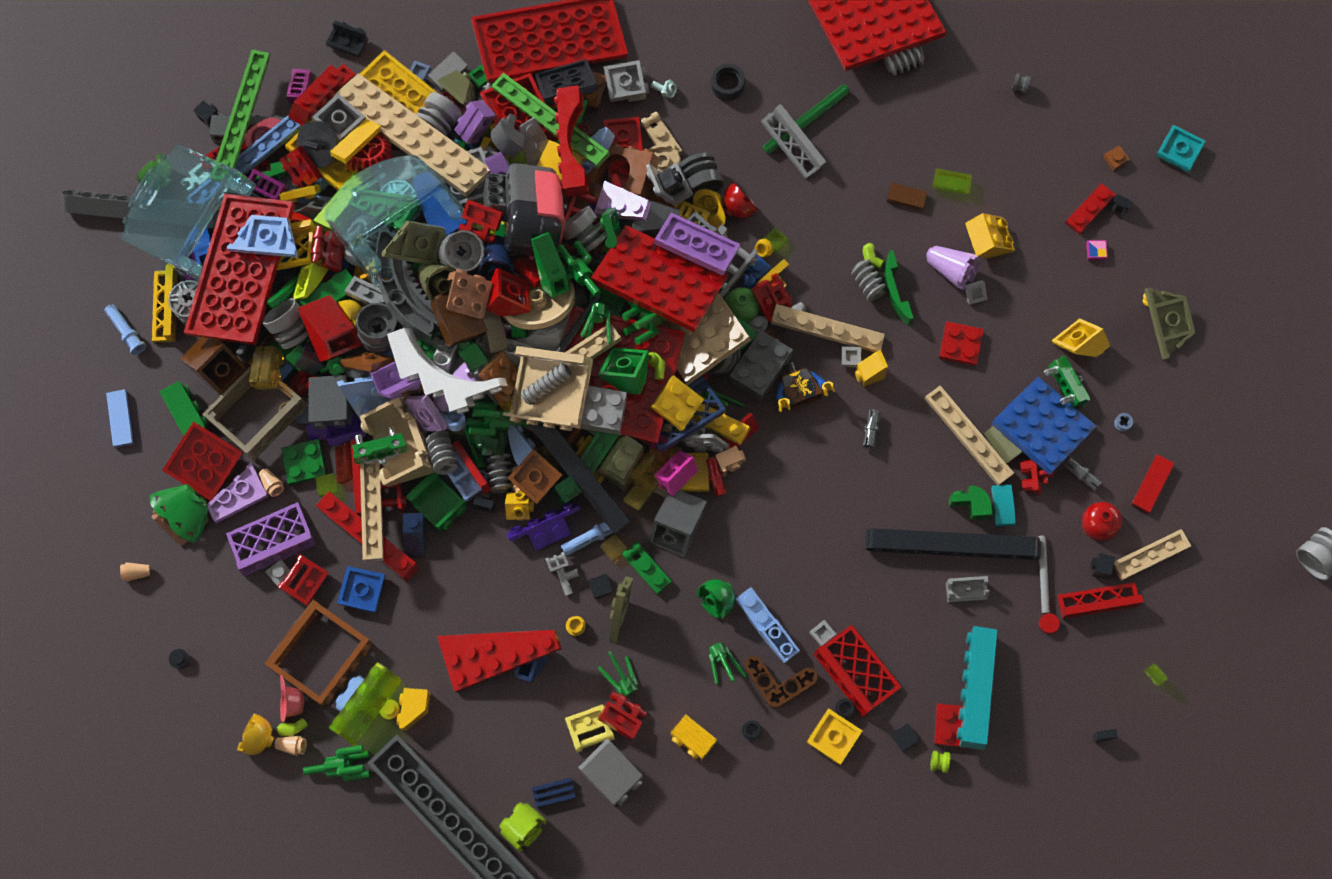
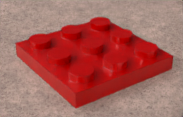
[162,422,244,501]

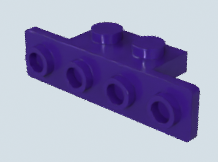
[305,411,367,446]
[506,502,581,551]

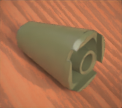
[417,264,456,302]

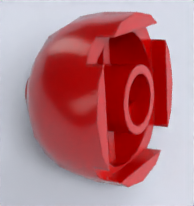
[723,182,758,219]
[1082,501,1122,541]

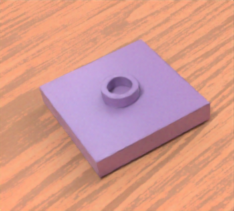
[404,395,449,431]

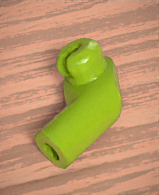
[862,243,884,269]
[648,352,665,380]
[277,718,308,737]

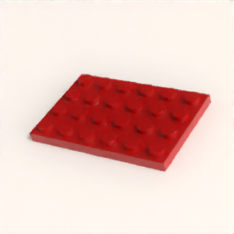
[591,225,728,332]

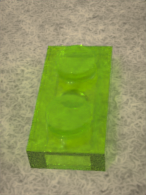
[932,168,972,194]

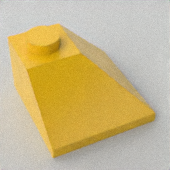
[1052,318,1110,357]

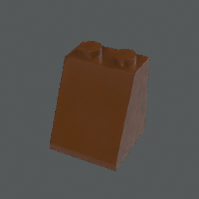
[180,337,248,395]

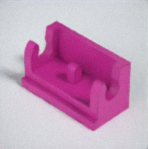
[654,450,698,496]

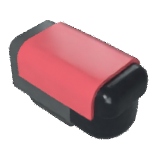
[483,164,565,261]

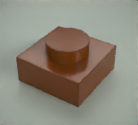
[1103,146,1130,171]

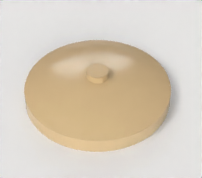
[503,273,575,330]

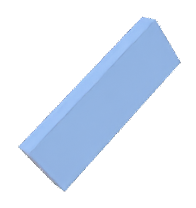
[106,389,134,448]

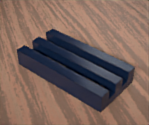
[532,778,576,808]

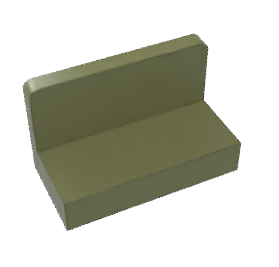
[984,426,1024,464]

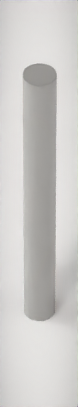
[1038,536,1050,614]

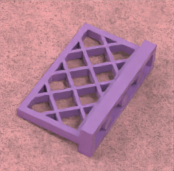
[226,502,316,577]

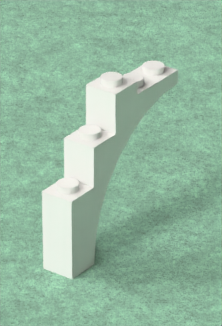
[387,328,507,414]

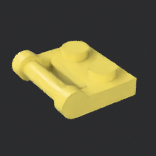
[565,705,615,753]

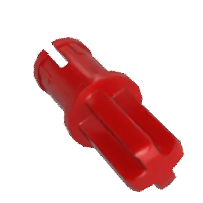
[706,457,727,496]

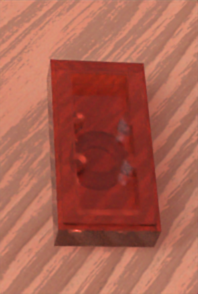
[335,442,353,485]

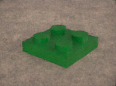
[281,439,327,486]

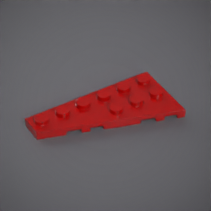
[437,630,562,692]

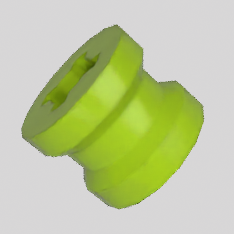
[931,750,950,773]

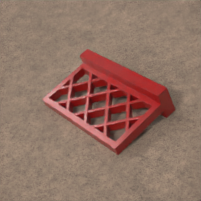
[813,625,901,717]

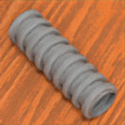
[521,363,572,405]

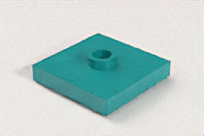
[1156,125,1206,173]

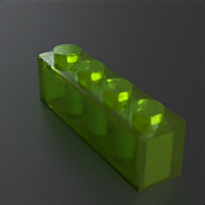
[329,662,402,746]

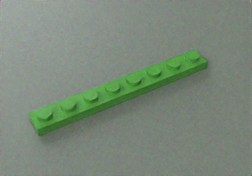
[211,50,271,184]
[491,73,610,168]

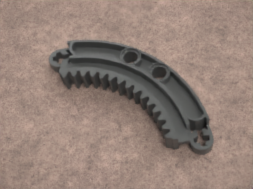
[375,225,450,350]

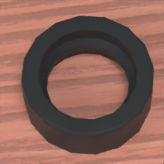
[711,63,745,100]

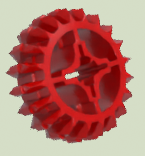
[344,134,393,176]

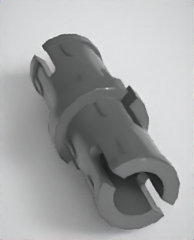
[863,410,881,450]
[1064,457,1102,491]

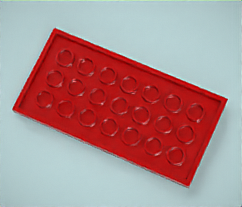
[471,0,628,83]
[184,194,295,345]

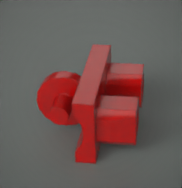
[1020,458,1053,495]

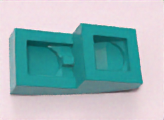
[991,485,1016,527]

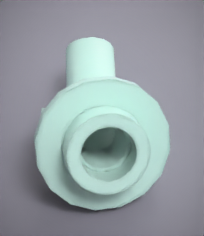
[651,80,677,98]

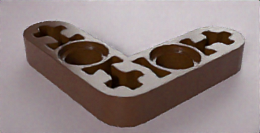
[745,656,818,708]

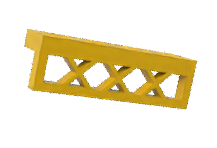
[152,265,178,343]

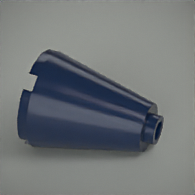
[476,235,515,281]

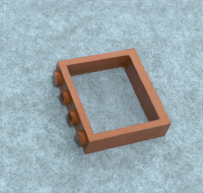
[264,600,372,708]

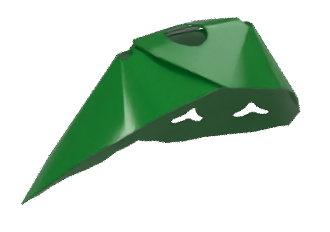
[150,484,208,543]

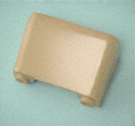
[360,397,434,487]

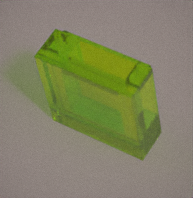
[763,227,789,254]
[315,473,339,497]
[1144,663,1167,686]

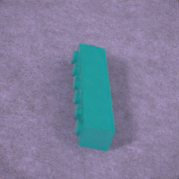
[957,626,997,750]

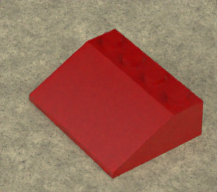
[480,73,558,142]

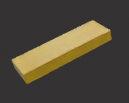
[330,119,381,163]

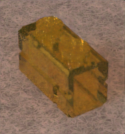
[249,346,284,390]

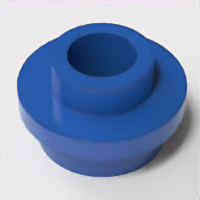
[741,273,756,289]

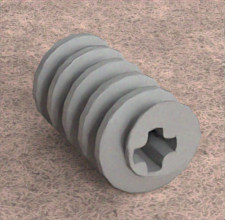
[884,45,924,76]
[850,259,886,302]
[426,430,458,475]
[486,453,512,494]

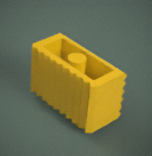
[671,714,717,760]

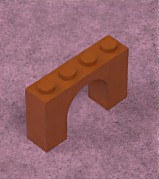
[587,144,660,200]

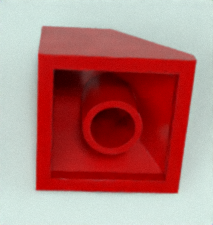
[486,268,531,317]

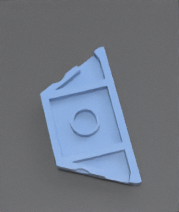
[227,215,298,257]
[337,376,392,420]

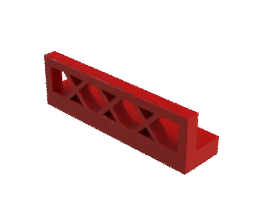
[1057,582,1144,619]

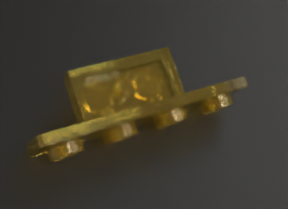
[624,445,684,510]

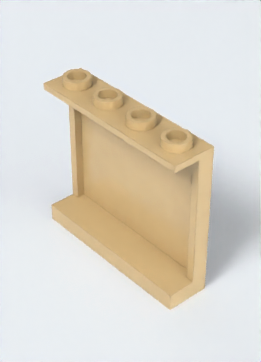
[503,346,594,431]

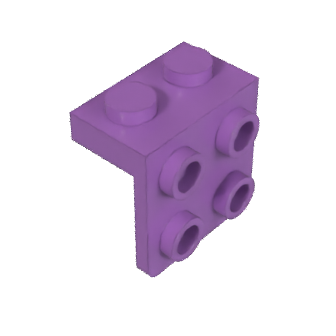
[370,362,421,399]

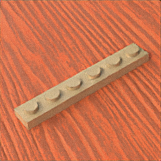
[771,304,884,352]
[925,386,1014,485]
[360,462,384,563]

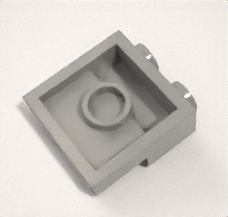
[604,61,649,102]

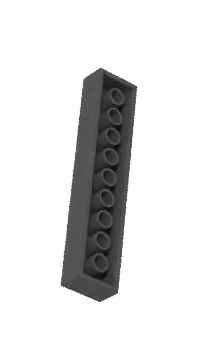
[368,735,535,879]

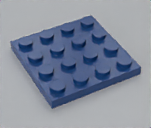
[991,376,1096,475]

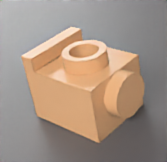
[715,446,746,477]

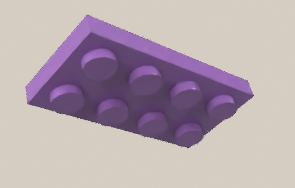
[654,213,740,276]

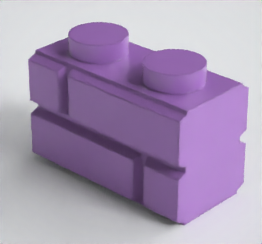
[455,100,495,144]

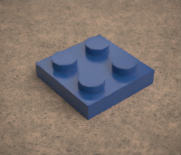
[337,566,386,613]

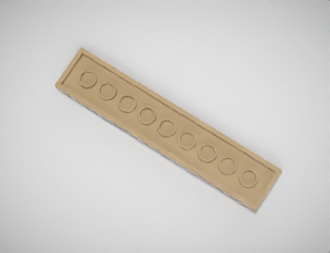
[333,73,491,197]

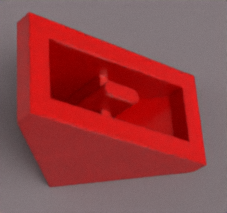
[289,370,319,398]

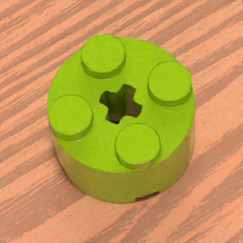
[499,802,547,852]

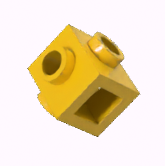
[505,491,534,520]

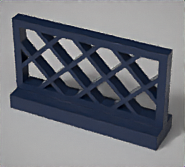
[655,375,727,453]

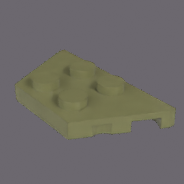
[382,221,446,266]
[1144,288,1195,359]
[609,576,633,643]

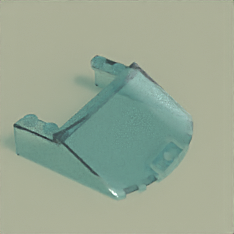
[120,144,257,281]
[323,155,468,287]

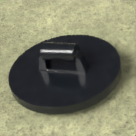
[297,121,339,168]

